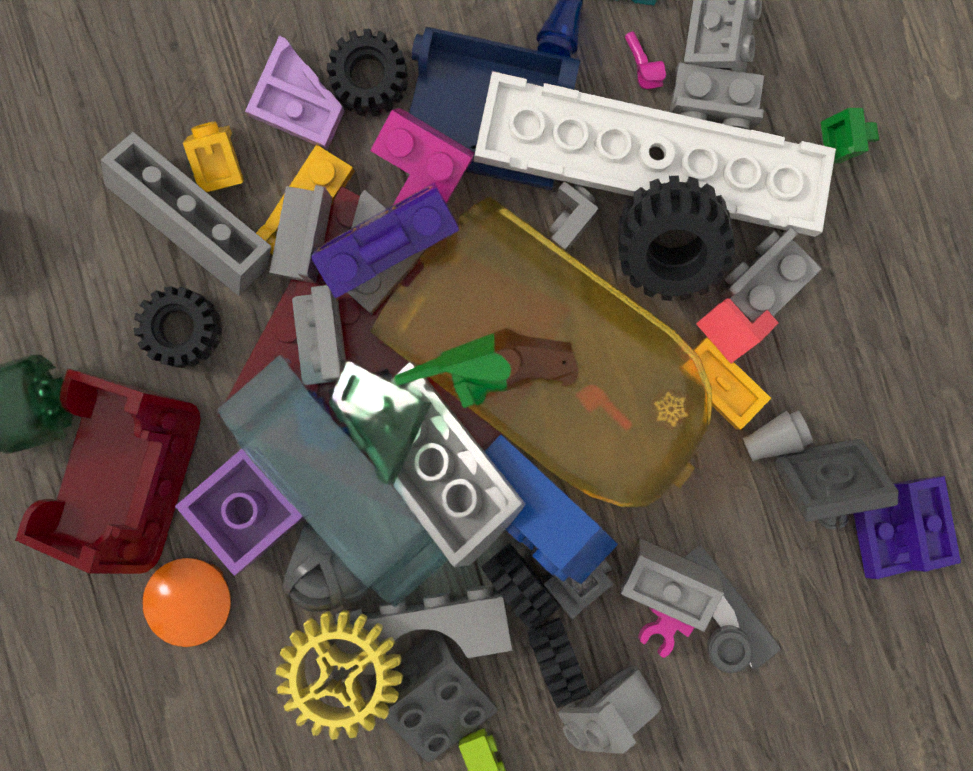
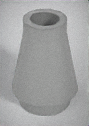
[742,410,813,462]

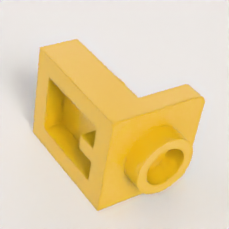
[183,121,244,192]

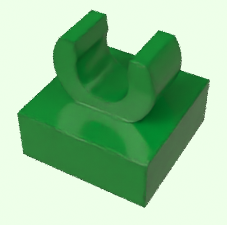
[821,108,879,163]

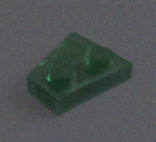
[329,361,432,485]

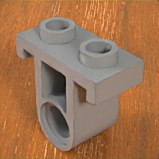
[557,666,661,754]

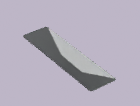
[684,546,780,669]

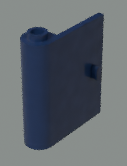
[409,27,580,190]

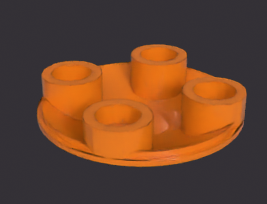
[143,558,231,647]

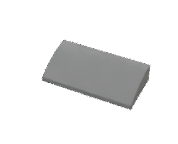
[348,362,526,567]

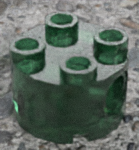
[0,355,73,454]

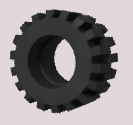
[618,175,735,301]

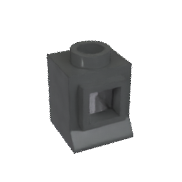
[542,559,613,620]

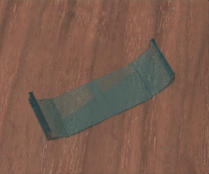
[217,355,448,607]

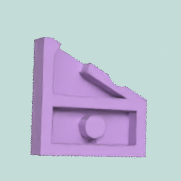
[245,36,345,150]

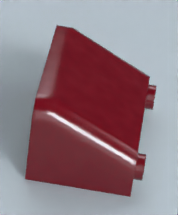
[15,368,201,574]

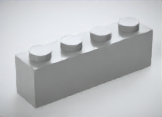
[101,132,271,296]

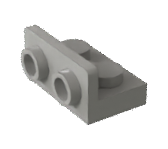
[684,0,762,72]
[669,62,764,130]
[720,227,822,322]
[292,285,348,385]

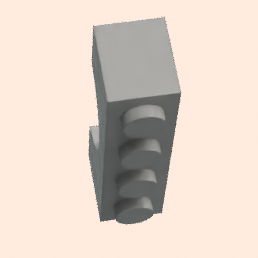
[328,585,512,681]

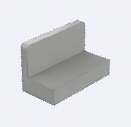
[269,185,332,283]
[621,539,724,632]

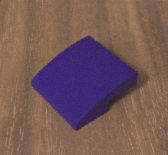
[853,476,961,579]

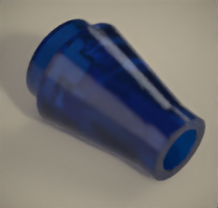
[536,0,583,57]

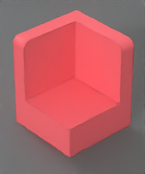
[696,298,779,363]

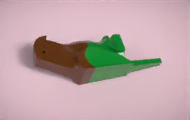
[394,328,579,408]

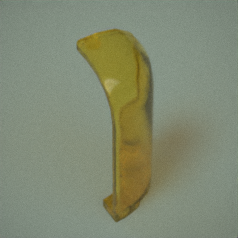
[370,197,712,507]

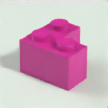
[370,108,475,205]

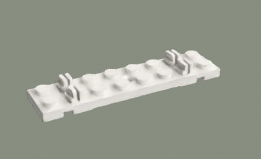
[474,71,836,237]

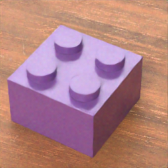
[175,445,313,576]

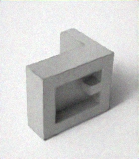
[549,182,599,257]

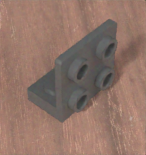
[368,631,498,762]

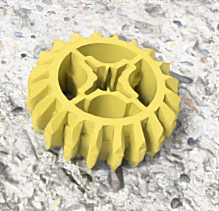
[276,610,403,740]

